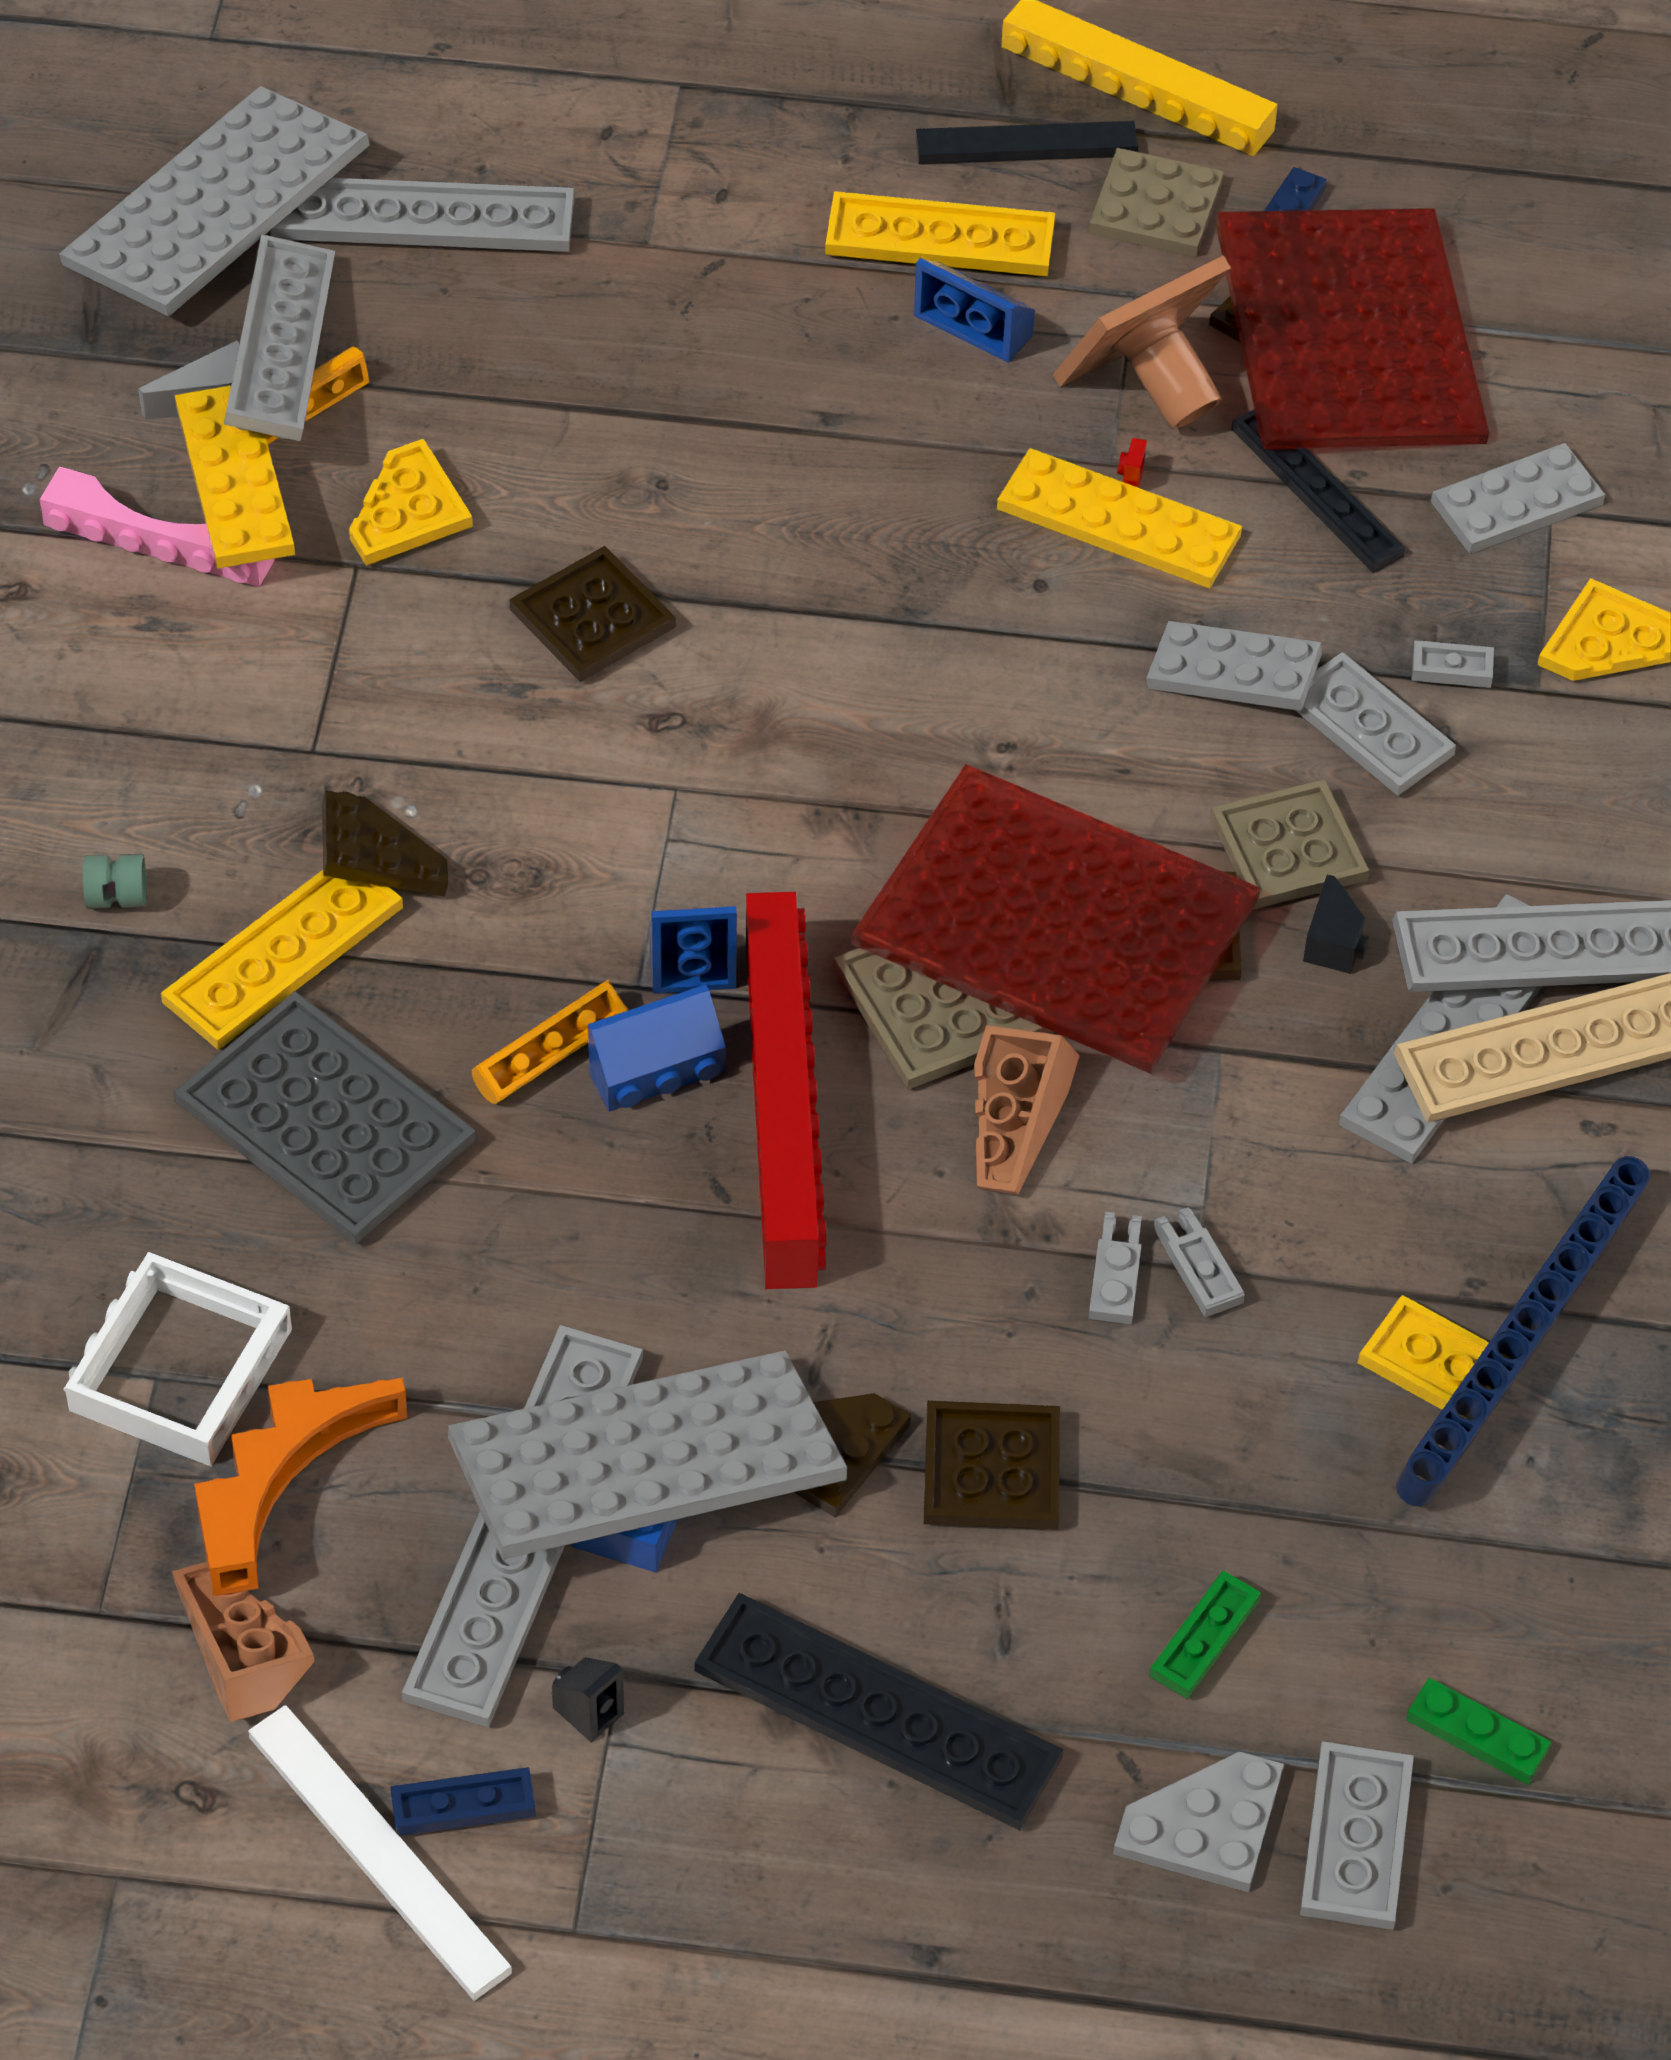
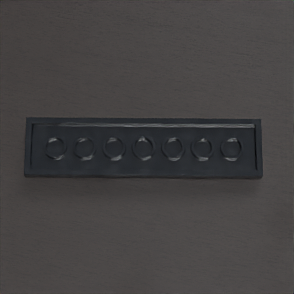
[694,1593,1063,1831]

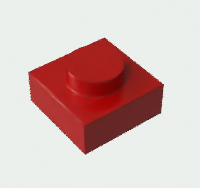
[1117,438,1147,488]

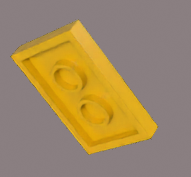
[1357,1295,1511,1419]

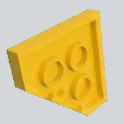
[349,438,473,566]
[1537,578,1671,681]

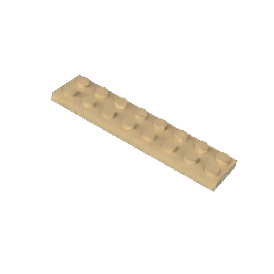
[1393,973,1671,1123]

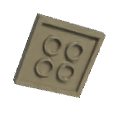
[1089,148,1224,257]
[1210,779,1369,909]

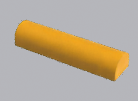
[265,347,370,445]
[471,980,628,1104]

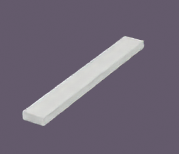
[248,1705,512,2001]

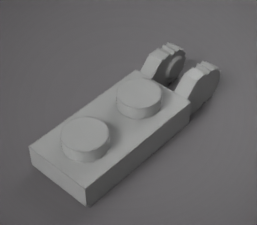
[1154,1207,1245,1318]
[1088,1211,1142,1325]

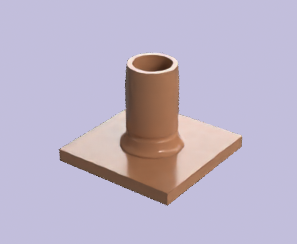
[1053,255,1231,430]

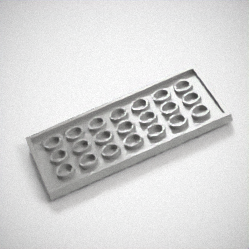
[59,86,370,317]
[448,1350,847,1560]

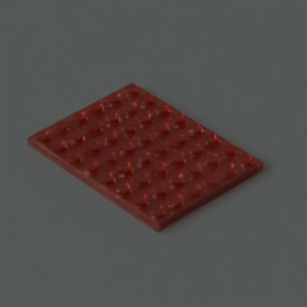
[1215,208,1490,449]
[851,764,1260,1074]

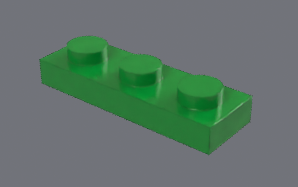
[1149,1570,1261,1700]
[1406,1677,1551,1785]

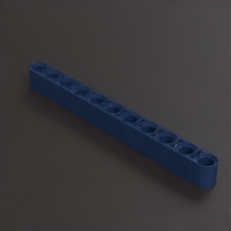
[1396,1156,1650,1507]

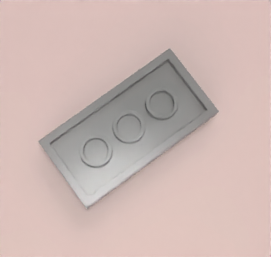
[1431,443,1605,554]
[1146,621,1322,711]
[1295,652,1456,796]
[1300,1741,1414,1930]

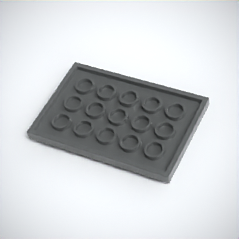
[174,991,477,1244]

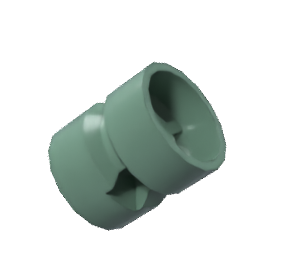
[83,854,147,909]

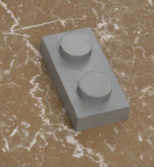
[1411,640,1494,688]

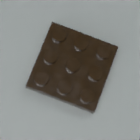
[509,546,676,682]
[923,1400,1060,1530]

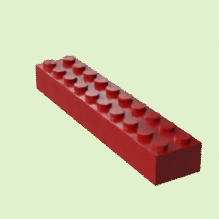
[745,891,827,1290]

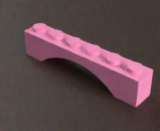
[40,466,275,587]

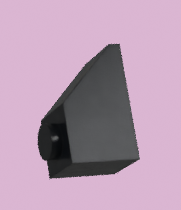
[1303,874,1369,974]
[552,1657,624,1743]

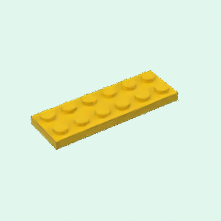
[825,191,1055,276]
[175,385,295,569]
[997,448,1242,589]
[161,870,403,1051]

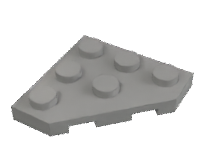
[1113,1752,1284,1892]

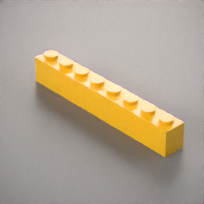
[1001,0,1278,157]

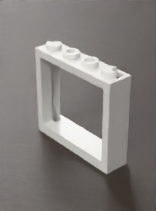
[63,1252,292,1466]

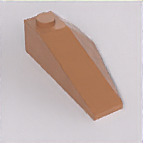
[974,1025,1080,1195]
[172,1562,314,1722]

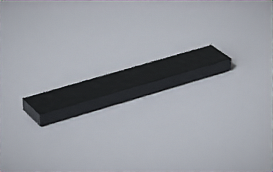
[916,121,1138,164]
[1231,405,1405,573]

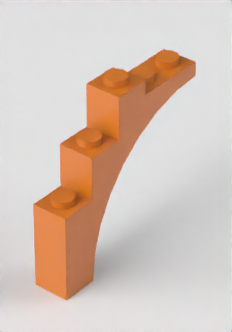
[194,1377,408,1596]

